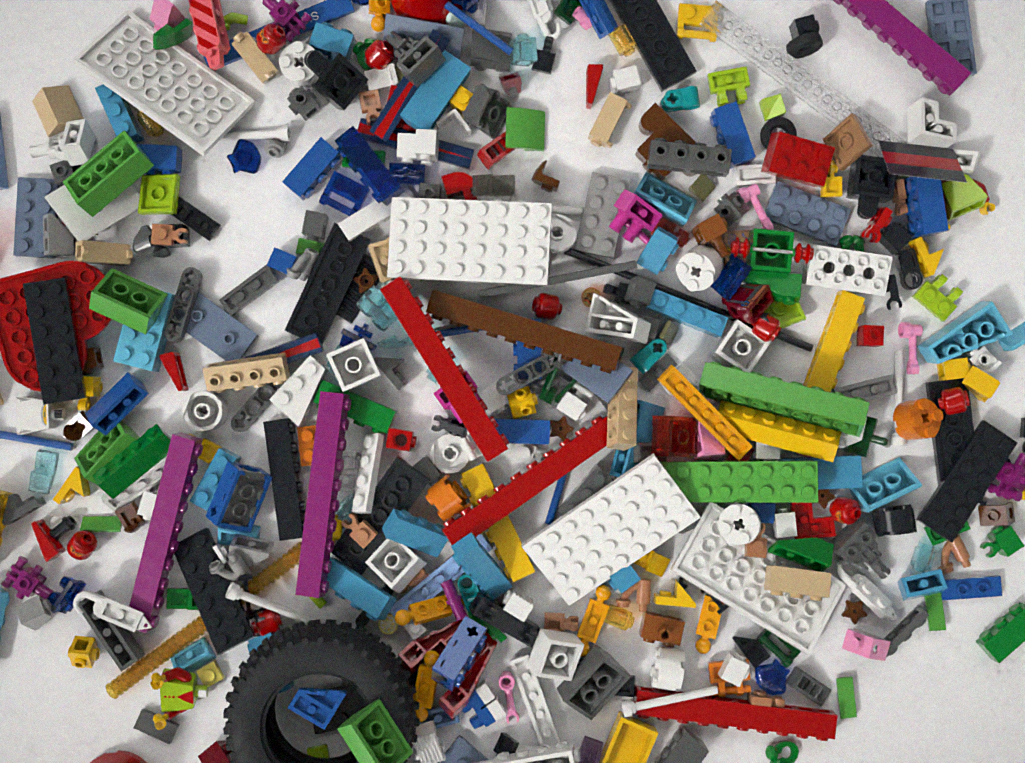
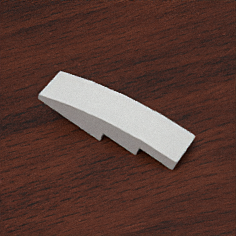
[338,184,415,241]

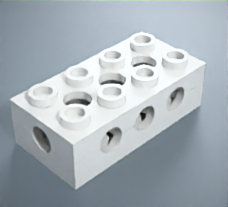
[802,244,893,296]

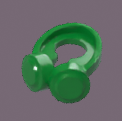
[353,38,376,71]
[839,235,865,266]
[765,740,799,763]

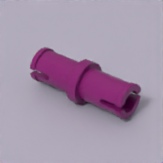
[440,579,468,621]

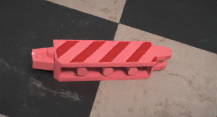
[188,0,230,71]

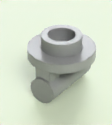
[264,139,287,158]

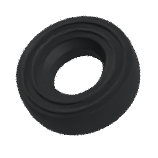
[786,32,823,59]
[760,117,797,149]

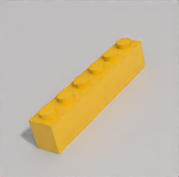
[803,290,865,393]
[718,400,841,462]
[460,463,535,582]

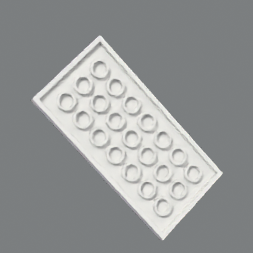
[73,10,255,156]
[387,197,553,286]
[522,453,701,606]
[670,502,846,655]

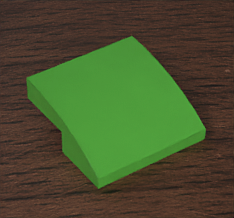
[505,107,545,151]

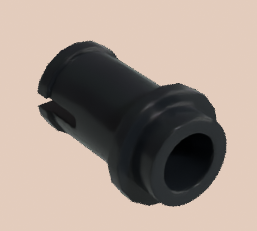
[49,516,77,540]

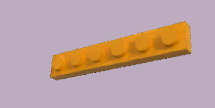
[657,365,753,461]

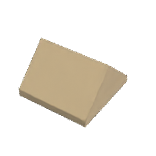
[32,85,84,137]

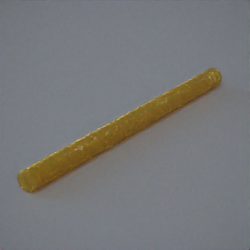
[105,542,302,699]

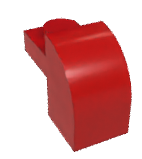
[441,172,478,200]

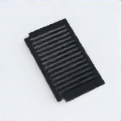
[337,254,380,324]

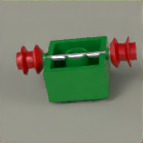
[731,228,814,273]

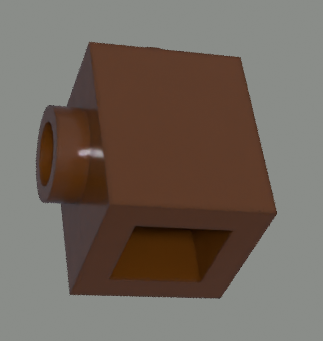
[83,347,104,375]

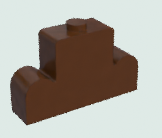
[635,103,697,180]

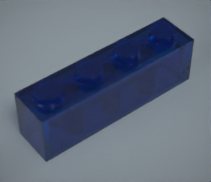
[335,126,405,206]

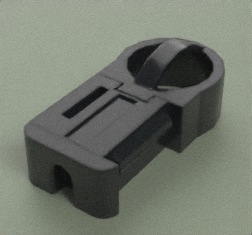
[895,248,923,290]

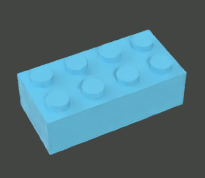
[113,292,175,372]

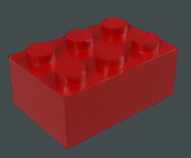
[761,132,835,187]

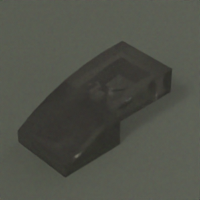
[473,174,515,197]

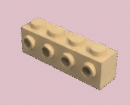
[202,352,290,393]
[607,366,638,451]

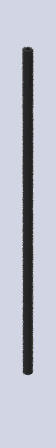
[563,248,814,352]

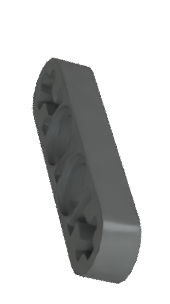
[164,267,203,343]
[496,353,567,395]
[231,378,289,432]

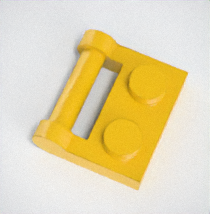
[676,3,718,42]

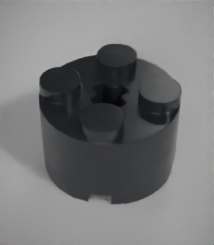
[872,504,917,537]

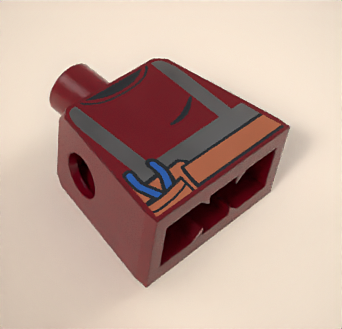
[722,284,774,324]

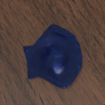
[227,139,261,174]
[755,659,790,695]

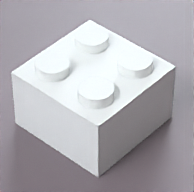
[711,319,771,373]
[326,338,381,392]
[365,539,427,593]
[527,628,584,681]

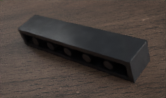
[263,418,306,541]

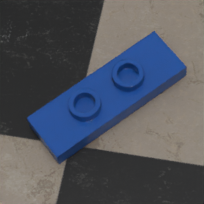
[941,575,1002,600]

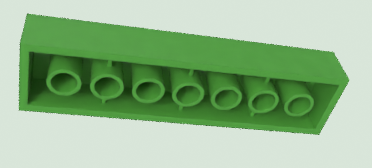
[699,362,870,437]
[660,460,818,503]

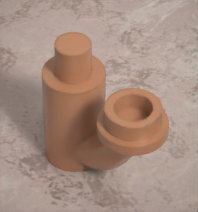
[938,534,971,574]
[616,578,651,612]

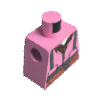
[842,628,891,661]

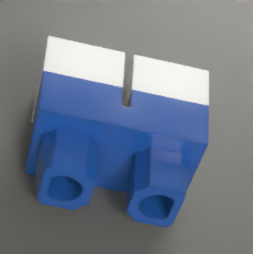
[462,678,507,729]

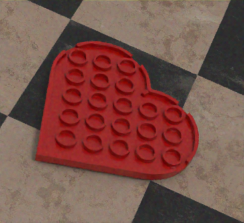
[0,261,112,392]

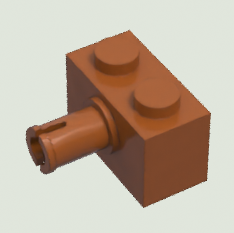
[691,213,730,258]
[639,611,685,648]

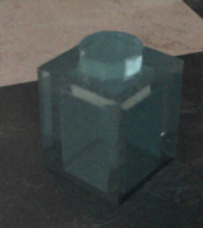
[510,34,537,67]

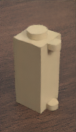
[231,31,280,84]
[588,92,632,148]
[75,240,133,266]

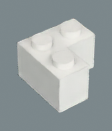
[907,97,957,148]
[397,129,439,166]

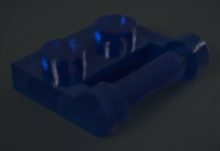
[319,170,370,216]
[710,253,752,301]

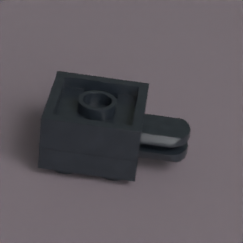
[304,50,369,111]
[846,155,896,219]

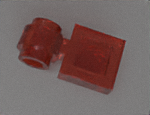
[650,217,690,248]

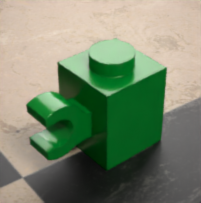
[979,525,1024,558]

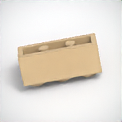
[764,565,831,601]

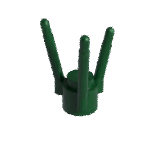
[538,357,577,406]

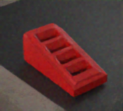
[586,64,603,109]
[477,131,515,170]
[159,352,188,392]
[31,519,65,562]

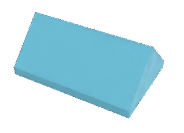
[634,172,697,227]
[849,457,922,513]

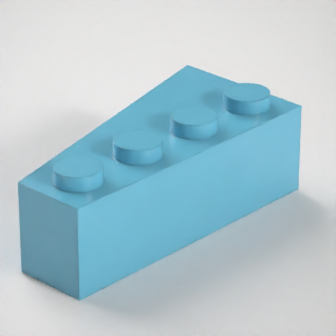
[917,301,1013,364]

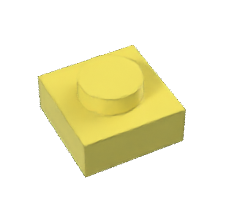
[196,660,225,687]

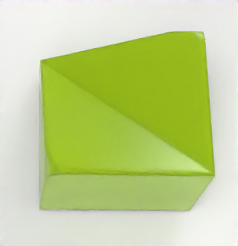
[759,93,786,121]

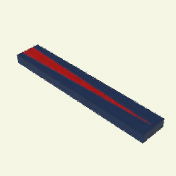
[370,29,450,143]
[355,118,474,170]
[241,332,324,364]

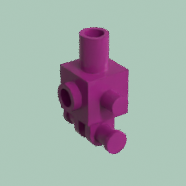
[262,0,312,43]
[988,453,1025,501]
[1,556,54,600]

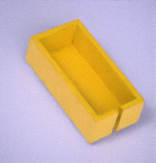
[597,711,658,763]

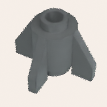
[132,225,171,258]

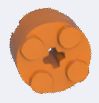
[893,398,943,440]
[425,474,471,521]

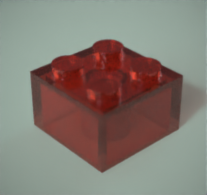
[651,416,698,458]

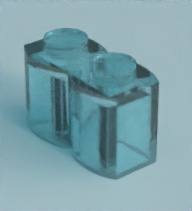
[357,286,398,332]

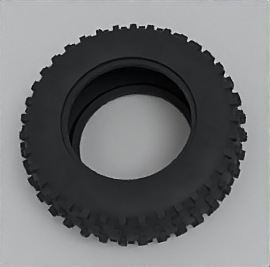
[223,619,420,763]

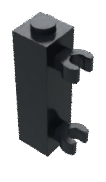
[469,591,540,648]

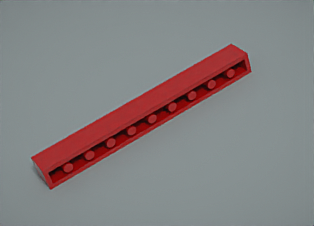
[380,276,509,462]
[441,415,608,545]
[634,686,838,741]

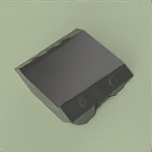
[470,29,512,72]
[462,83,512,139]

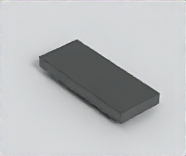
[638,353,678,392]

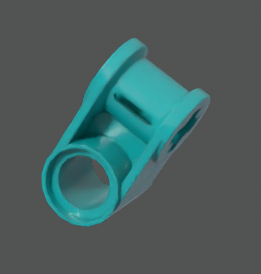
[660,86,700,112]
[630,339,667,375]
[458,572,482,612]

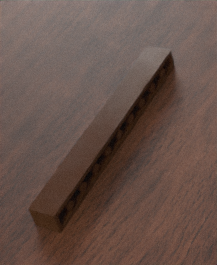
[426,289,625,374]

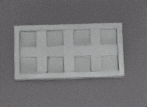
[575,172,631,259]

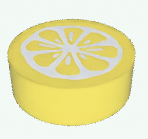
[378,613,398,634]

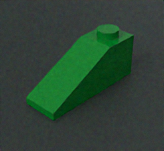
[739,270,802,305]
[768,537,834,572]

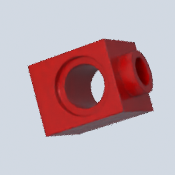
[856,325,884,347]
[386,428,417,452]

